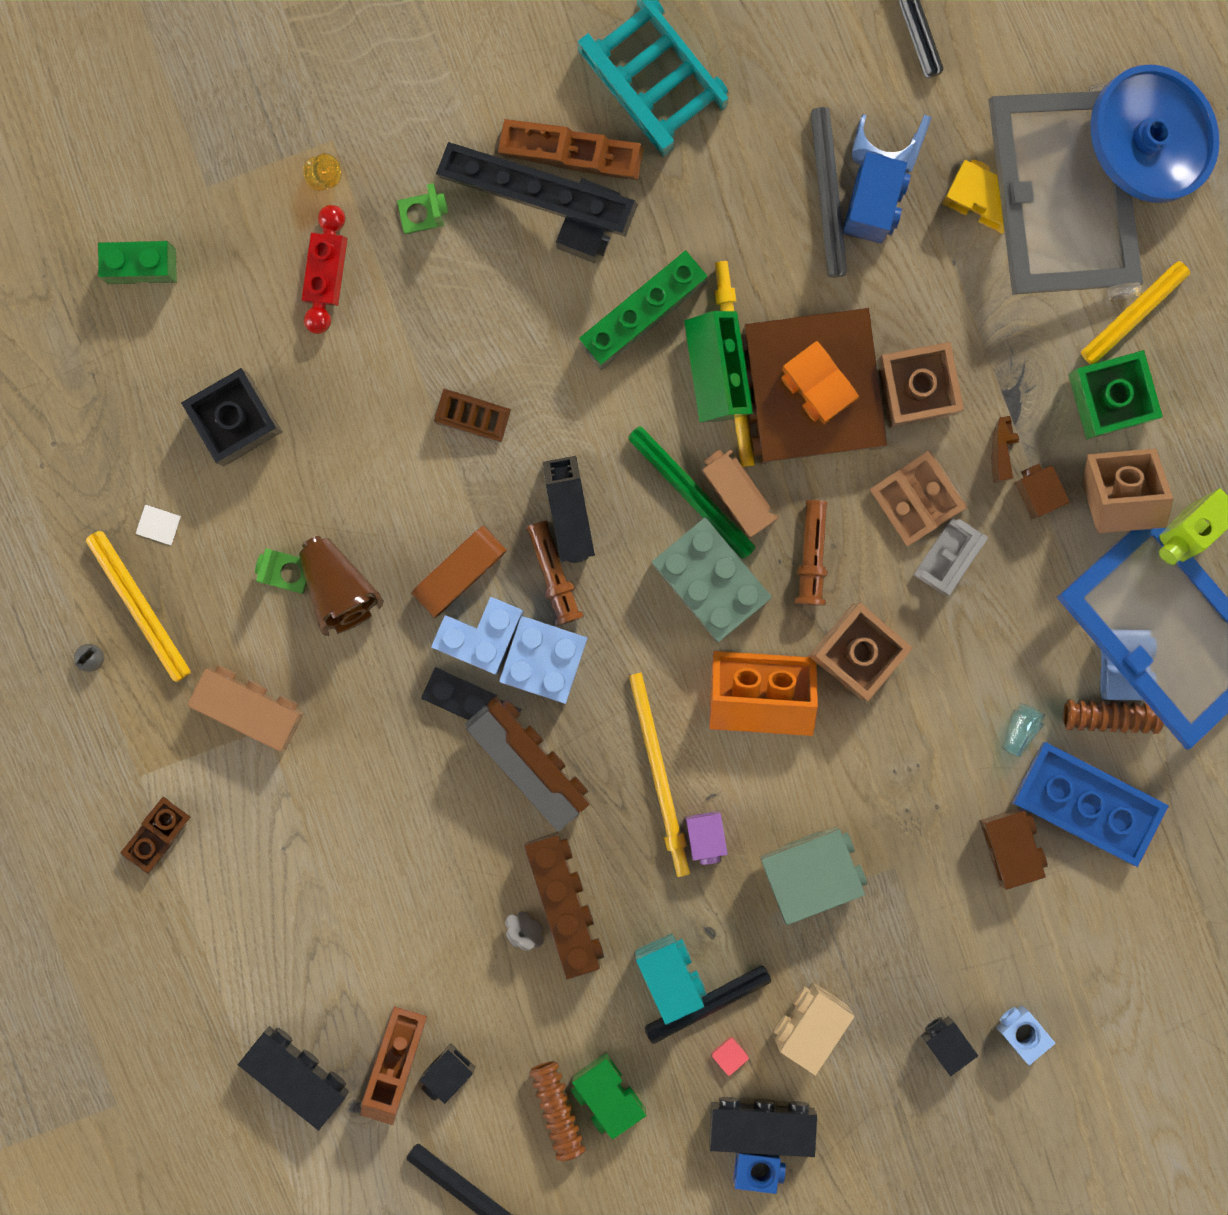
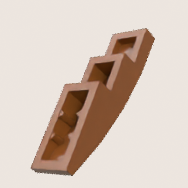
[498,119,645,181]

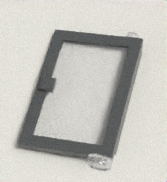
[988,83,1143,300]

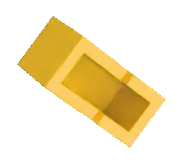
[941,160,1005,234]

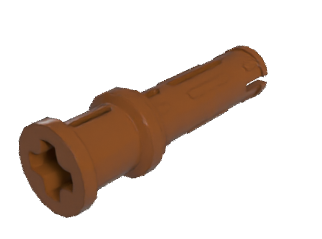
[795,500,828,606]
[527,520,584,627]

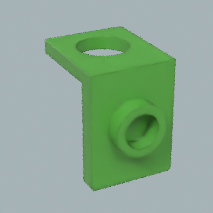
[397,183,448,234]
[255,548,306,594]

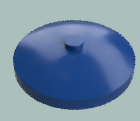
[1090,65,1220,203]

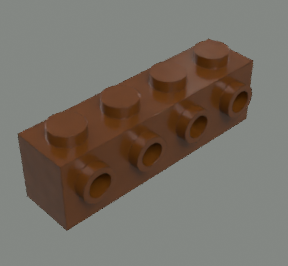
[524,832,605,980]

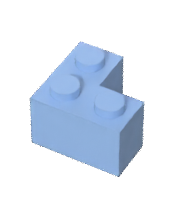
[431,597,524,675]

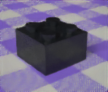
[181,368,283,467]

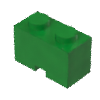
[98,241,177,284]
[571,1052,647,1140]

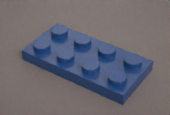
[1012,742,1169,867]

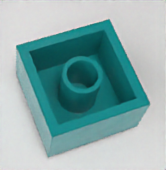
[635,933,707,1025]

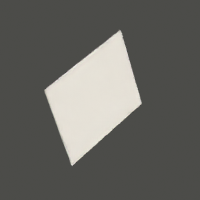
[136,505,181,545]

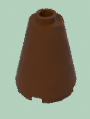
[299,536,384,636]

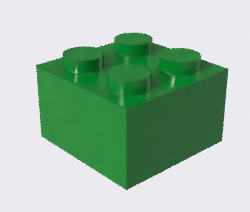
[1068,350,1163,440]

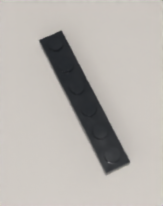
[436,142,638,237]

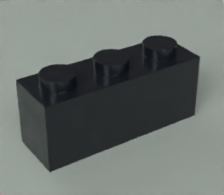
[237,1026,349,1131]
[709,1097,817,1157]

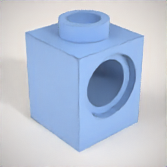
[996,1005,1056,1066]

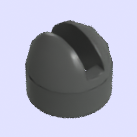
[74,644,104,672]

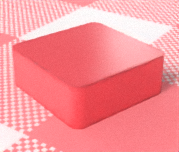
[712,1037,749,1076]

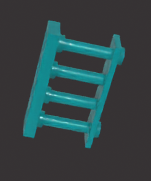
[577,0,729,157]

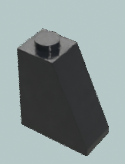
[543,456,595,563]

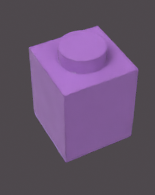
[685,811,728,865]

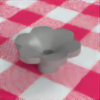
[505,912,544,951]

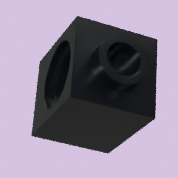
[921,1016,978,1076]
[419,1043,476,1104]

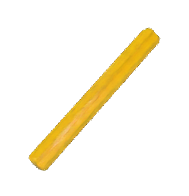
[86,531,191,682]

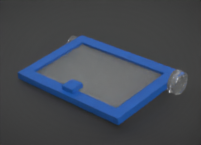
[1056,527,1228,750]

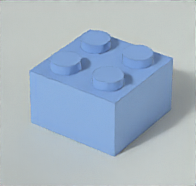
[499,616,588,704]

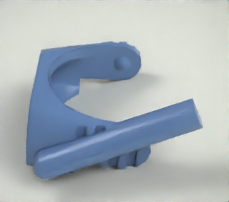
[852,114,932,173]

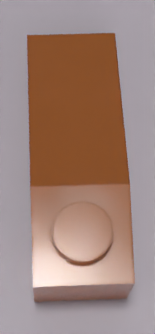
[360,1006,427,1126]

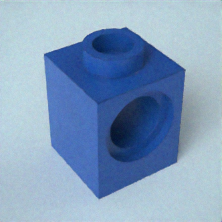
[733,1153,786,1194]

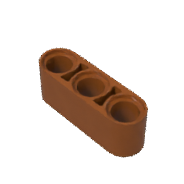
[411,525,507,619]

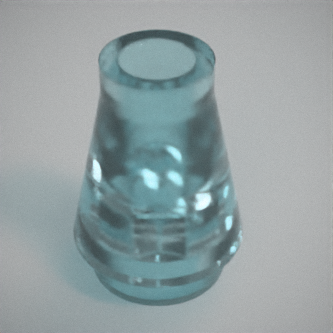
[1002,703,1046,757]

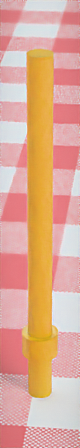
[714,261,754,467]
[629,672,690,877]

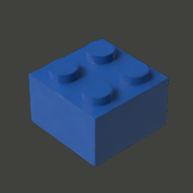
[843,152,911,244]

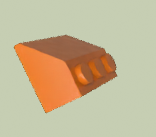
[709,651,818,736]

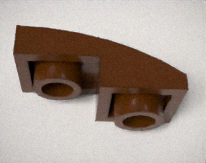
[120,796,191,875]

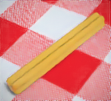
[1081,261,1190,364]

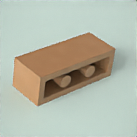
[187,665,304,752]

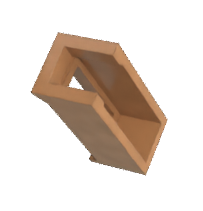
[701,450,778,539]

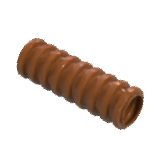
[1063,699,1163,734]
[529,1061,586,1161]

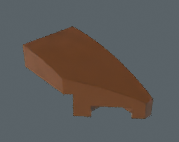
[991,416,1019,483]

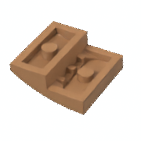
[870,450,968,547]

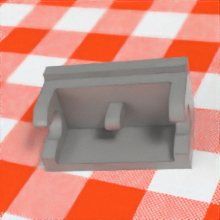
[913,518,988,596]

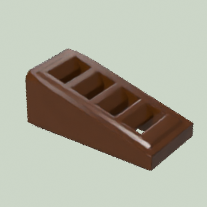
[434,389,511,443]

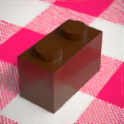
[979,808,1048,890]

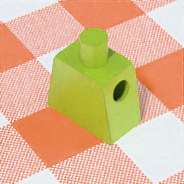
[1159,488,1228,565]

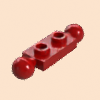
[301,205,348,334]

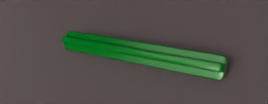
[628,426,756,559]

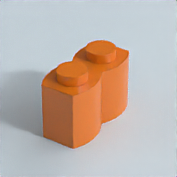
[781,341,859,424]

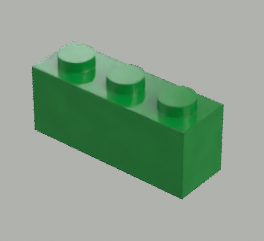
[684,311,753,422]

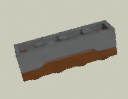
[465,696,590,832]

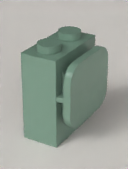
[759,827,868,925]

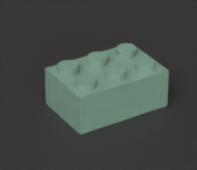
[651,517,772,642]

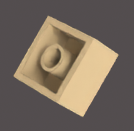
[774,982,855,1076]

